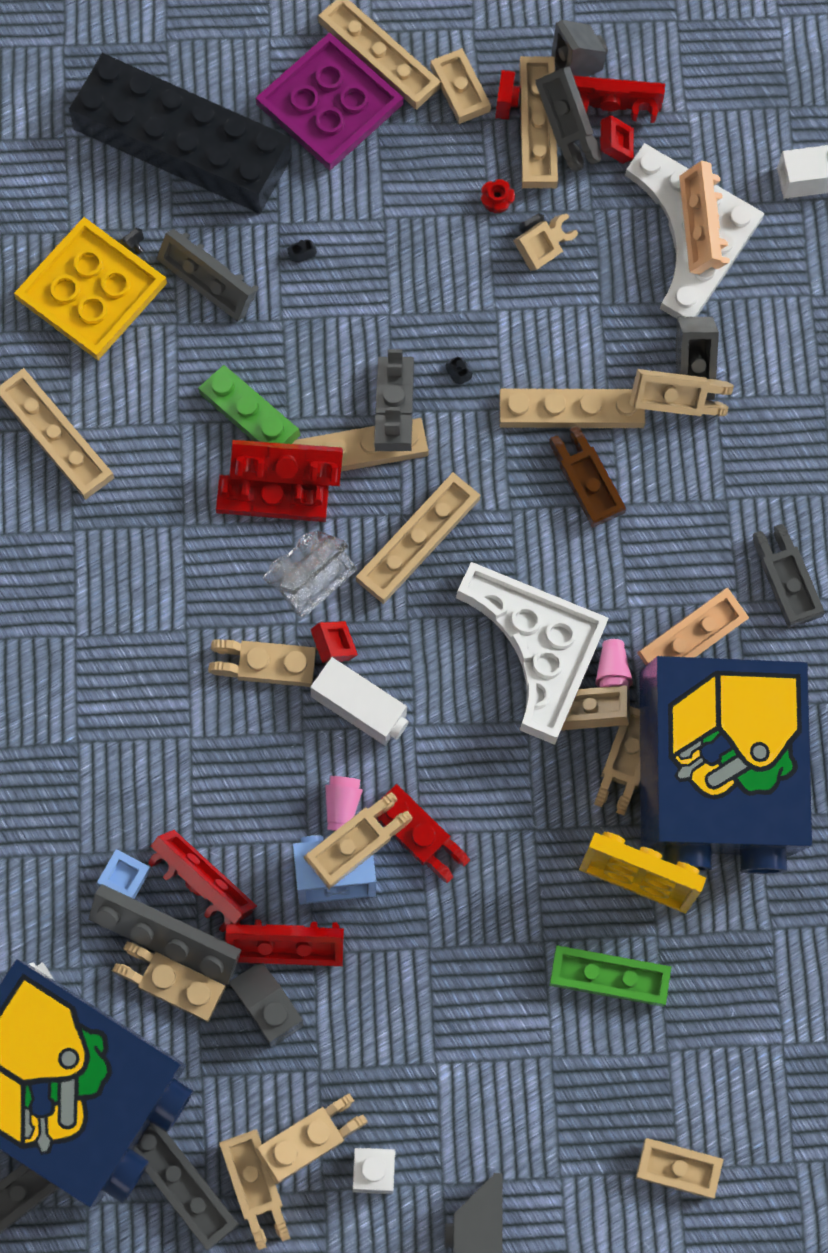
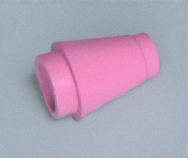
[595,639,633,689]
[325,776,363,831]

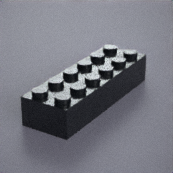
[69,53,292,214]

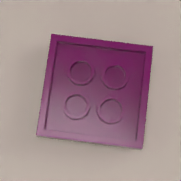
[256,32,404,171]

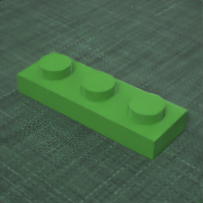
[198,365,301,444]
[549,945,672,1007]

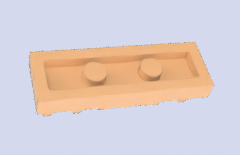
[679,161,730,275]
[637,588,749,665]

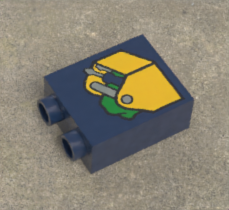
[639,656,812,874]
[0,959,194,1208]

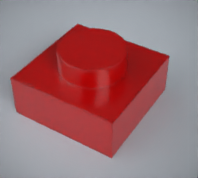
[495,70,520,120]
[600,115,634,164]
[310,621,358,663]

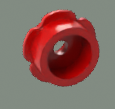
[481,179,515,213]

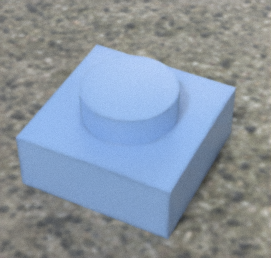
[97,849,151,899]

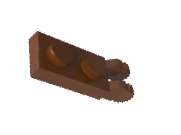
[549,426,626,528]

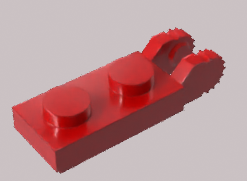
[375,784,470,883]

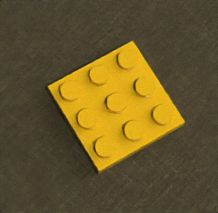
[14,217,167,360]
[579,832,706,914]

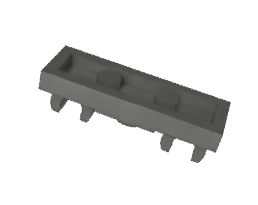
[156,228,259,322]
[374,349,414,451]

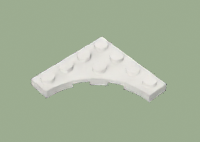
[625,143,764,319]
[456,562,609,745]

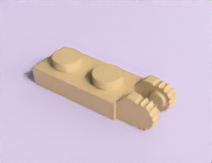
[629,369,734,417]
[208,639,316,687]
[594,706,640,816]
[304,792,413,889]
[112,941,226,1022]
[255,1093,368,1185]
[219,1129,291,1250]

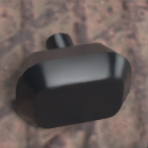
[519,213,545,233]
[118,228,144,254]
[288,239,317,263]
[445,357,473,384]

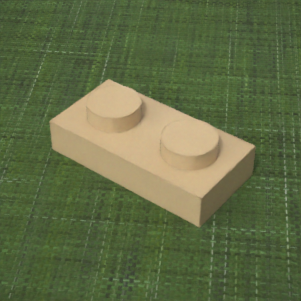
[430,48,491,124]
[561,685,630,730]
[635,1138,723,1199]

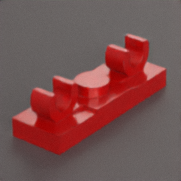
[573,76,665,123]
[229,440,343,486]
[216,475,329,522]
[148,830,257,932]
[226,919,344,967]

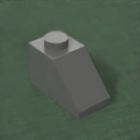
[551,20,608,77]
[675,317,719,400]
[229,963,304,1048]
[445,1173,503,1253]

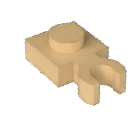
[513,214,578,271]

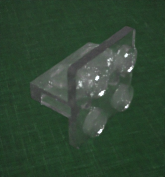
[263,530,358,618]

